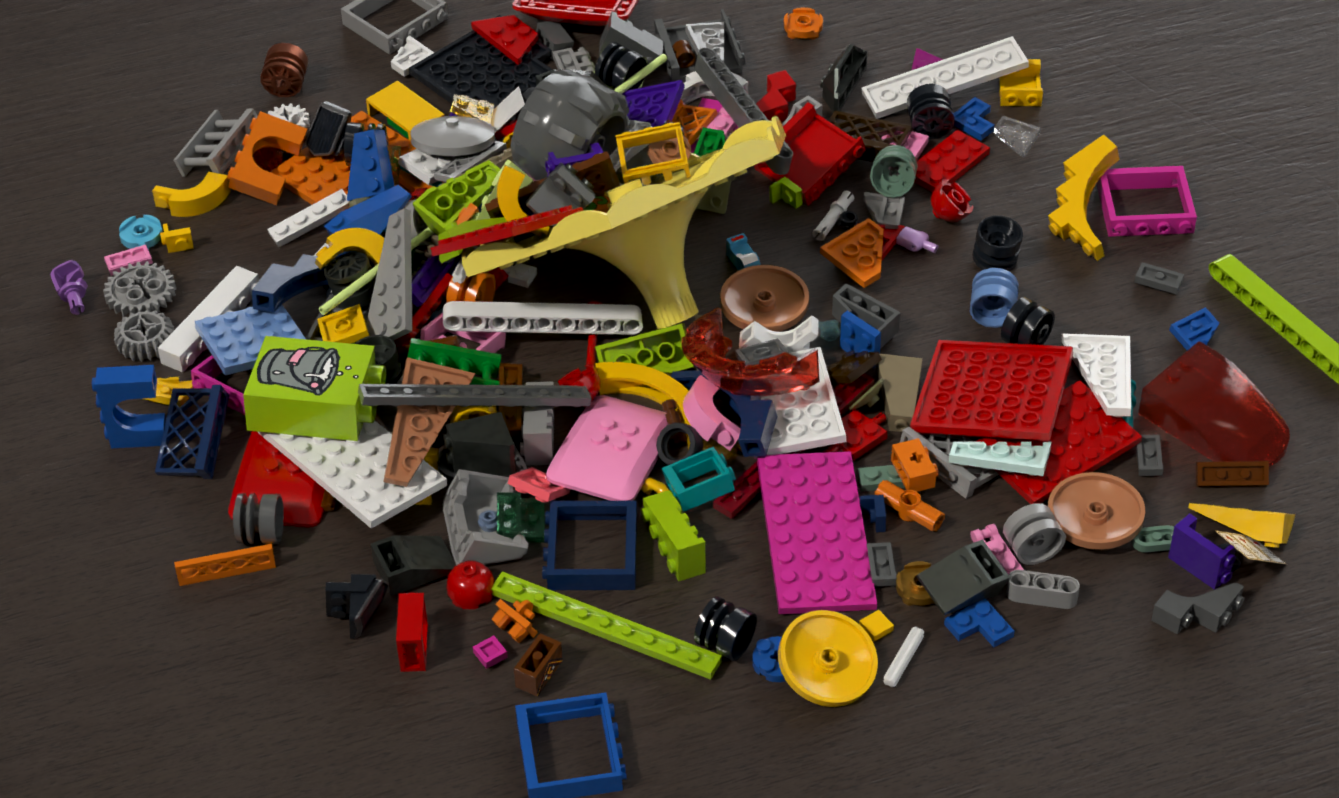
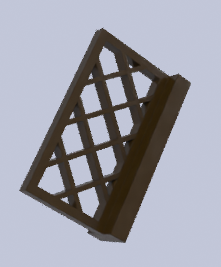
[829,111,912,162]

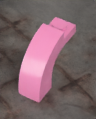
[683,375,741,451]

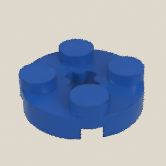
[753,636,786,682]

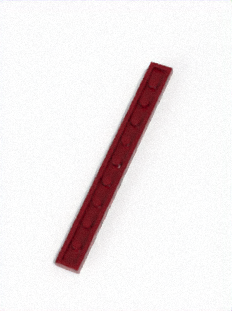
[713,373,875,519]

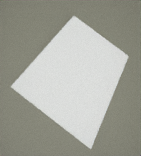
[491,86,525,132]

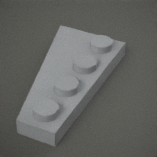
[685,22,724,62]

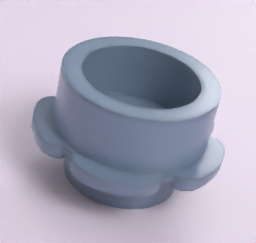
[478,510,501,532]

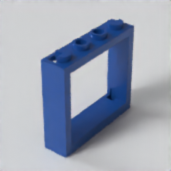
[515,692,627,798]

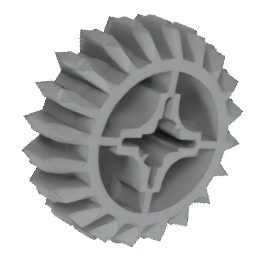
[114,309,175,362]

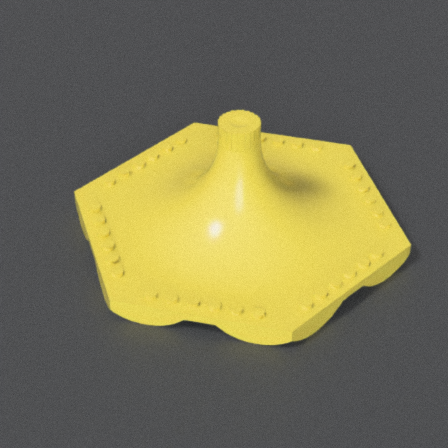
[462,116,786,329]

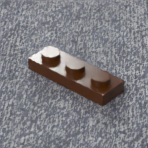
[1196,461,1269,486]

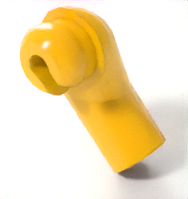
[641,478,669,494]

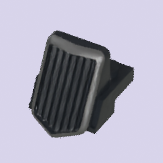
[304,101,352,156]
[325,574,389,639]

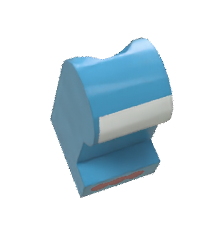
[726,233,761,270]

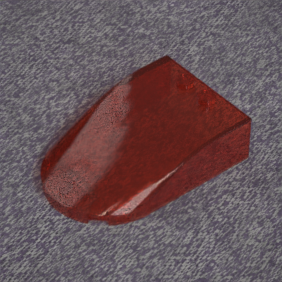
[1138,341,1290,467]

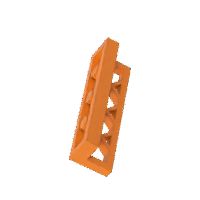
[174,544,276,586]

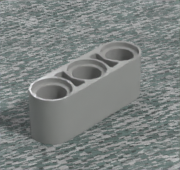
[1006,570,1080,609]

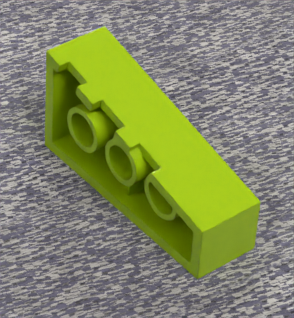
[641,490,706,582]

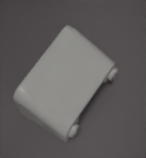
[443,469,528,565]

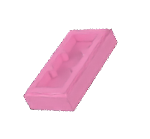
[104,245,153,276]

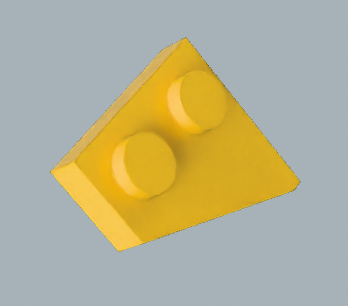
[145,377,193,407]

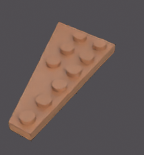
[383,357,475,487]

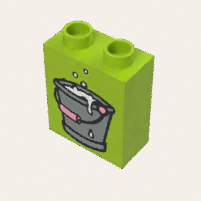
[243,336,386,441]

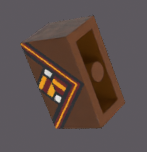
[514,633,563,696]

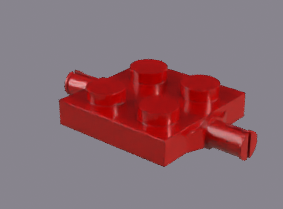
[822,409,888,461]

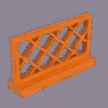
[672,99,718,145]

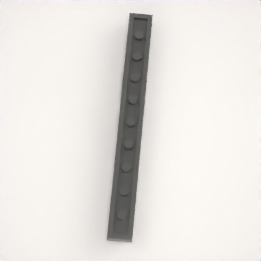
[358,384,591,407]

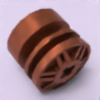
[260,43,308,97]

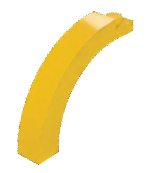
[595,362,690,449]

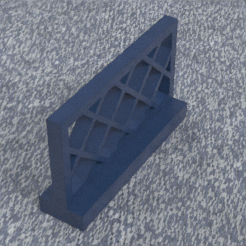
[155,385,229,479]

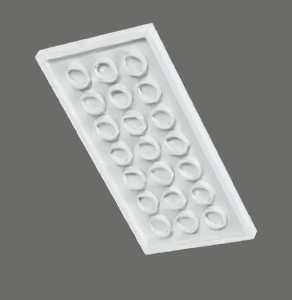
[258,421,447,529]

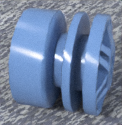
[970,268,1019,328]

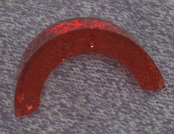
[681,307,820,396]

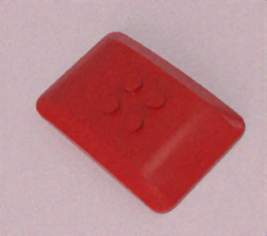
[512,0,639,26]
[228,431,325,527]

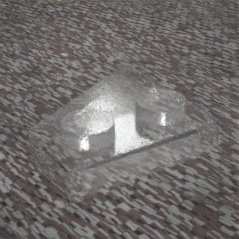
[994,116,1041,157]

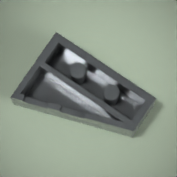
[599,11,663,71]

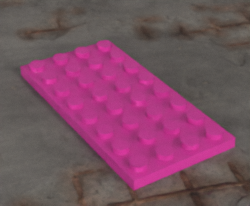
[757,452,877,614]

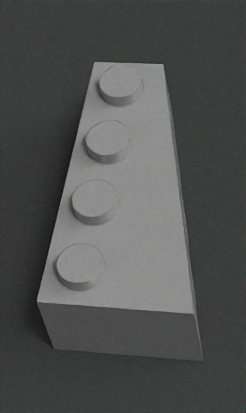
[520,382,554,465]

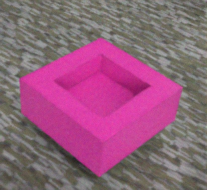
[473,635,508,669]

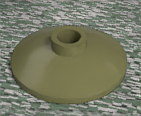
[849,377,884,410]

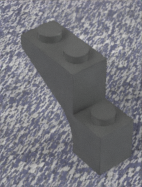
[1151,583,1244,635]

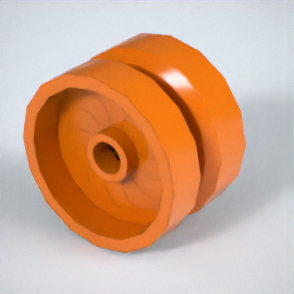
[446,272,496,303]

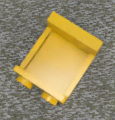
[998,59,1043,106]

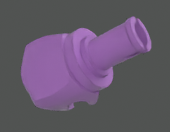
[50,260,88,315]

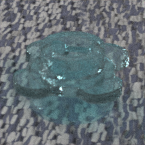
[818,320,841,341]

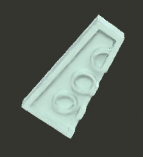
[949,442,1051,476]

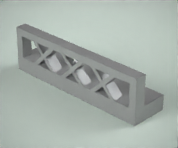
[434,141,507,182]

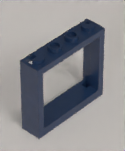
[542,501,637,590]

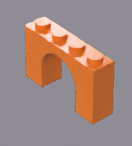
[227,111,307,206]

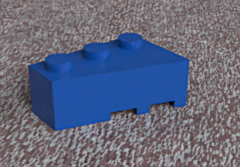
[347,129,394,201]

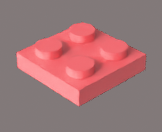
[507,467,571,503]

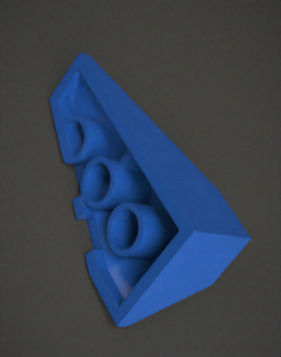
[324,185,412,253]

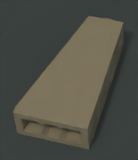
[876,354,923,432]

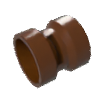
[672,40,696,68]

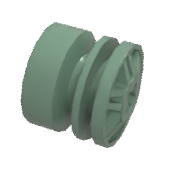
[870,145,918,198]

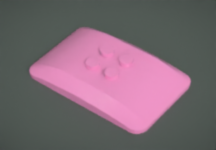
[546,395,668,501]

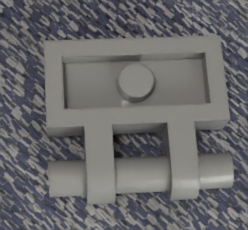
[552,47,595,76]

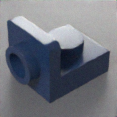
[859,495,886,532]

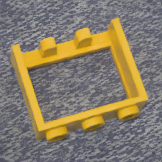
[615,122,691,185]

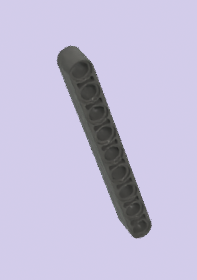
[695,48,793,175]

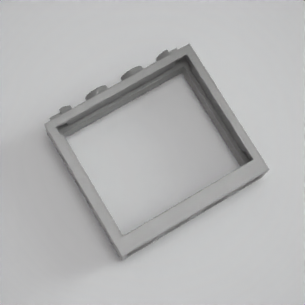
[341,0,448,55]

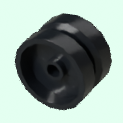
[1001,297,1055,345]

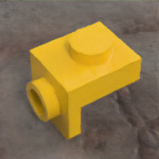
[160,224,194,253]

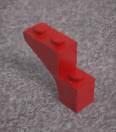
[756,70,796,122]

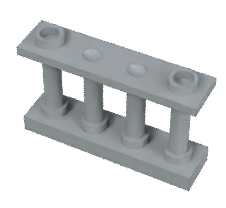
[173,109,258,177]

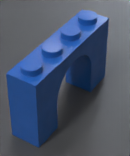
[92,365,166,449]

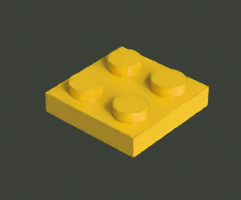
[317,304,369,344]

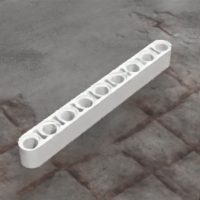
[443,301,643,335]

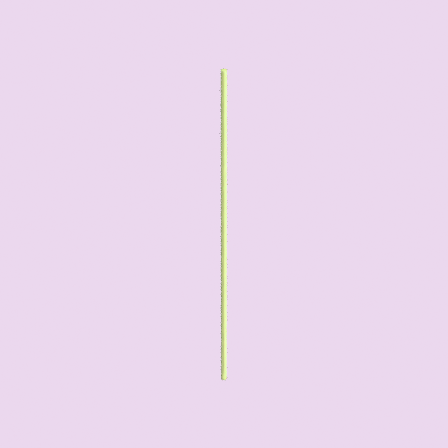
[319,54,668,315]

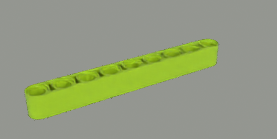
[1209,254,1339,384]

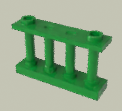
[407,338,501,385]

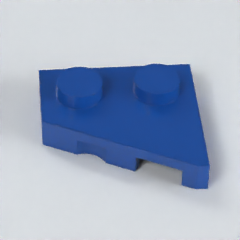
[1169,307,1219,360]

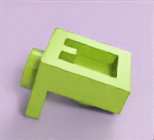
[769,177,802,209]

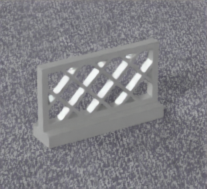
[900,427,999,499]

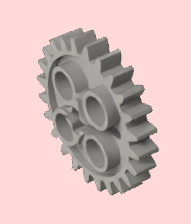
[103,261,176,317]

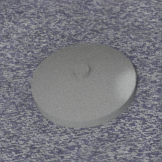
[410,116,495,156]

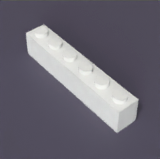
[158,266,259,372]

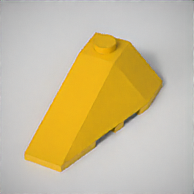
[1188,503,1295,548]

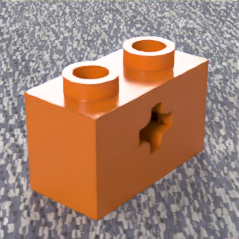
[891,438,939,492]

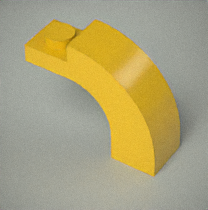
[497,165,550,237]
[152,172,231,217]
[315,228,384,270]

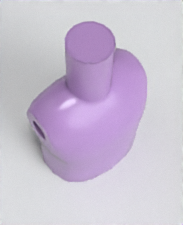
[896,226,938,253]

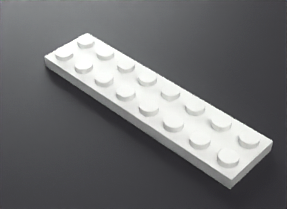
[861,36,1029,119]

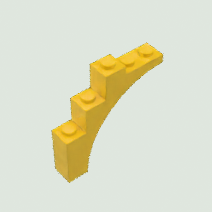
[1048,135,1119,261]

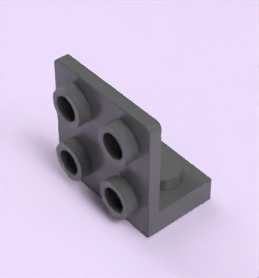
[527,166,595,227]

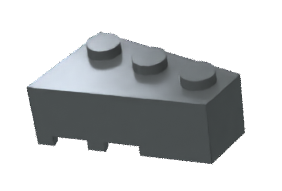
[832,283,900,349]

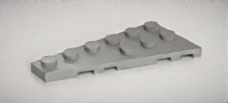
[366,208,412,341]

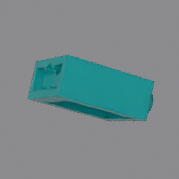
[662,446,736,512]

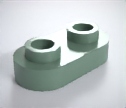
[1132,525,1174,552]

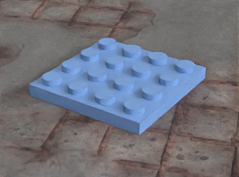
[195,305,306,375]

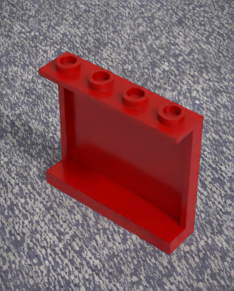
[754,102,866,206]

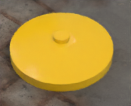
[778,610,878,707]

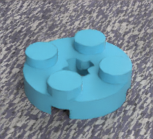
[119,215,163,250]

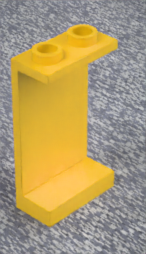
[366,81,445,141]

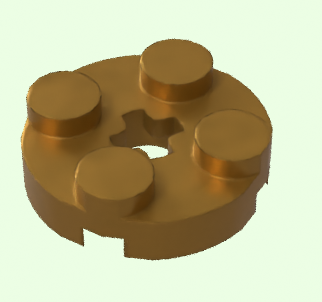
[896,561,935,606]

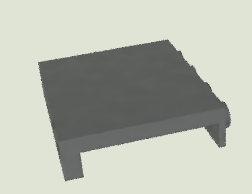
[654,9,745,83]

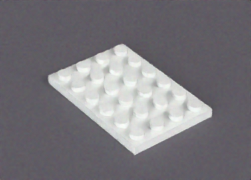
[736,347,847,459]

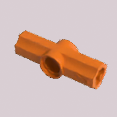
[875,480,945,532]

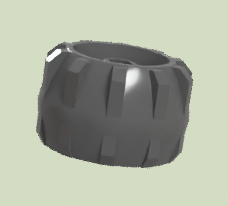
[511,69,630,181]

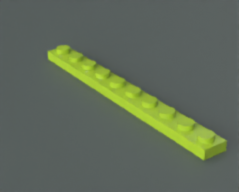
[491,572,722,680]

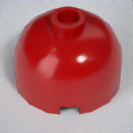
[930,179,973,223]
[557,364,601,407]
[446,560,495,610]

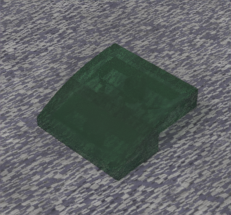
[497,492,545,543]

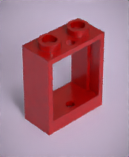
[396,592,428,672]

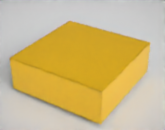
[859,610,894,642]

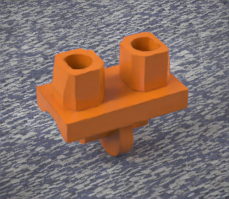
[491,599,538,643]

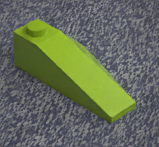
[438,217,507,263]

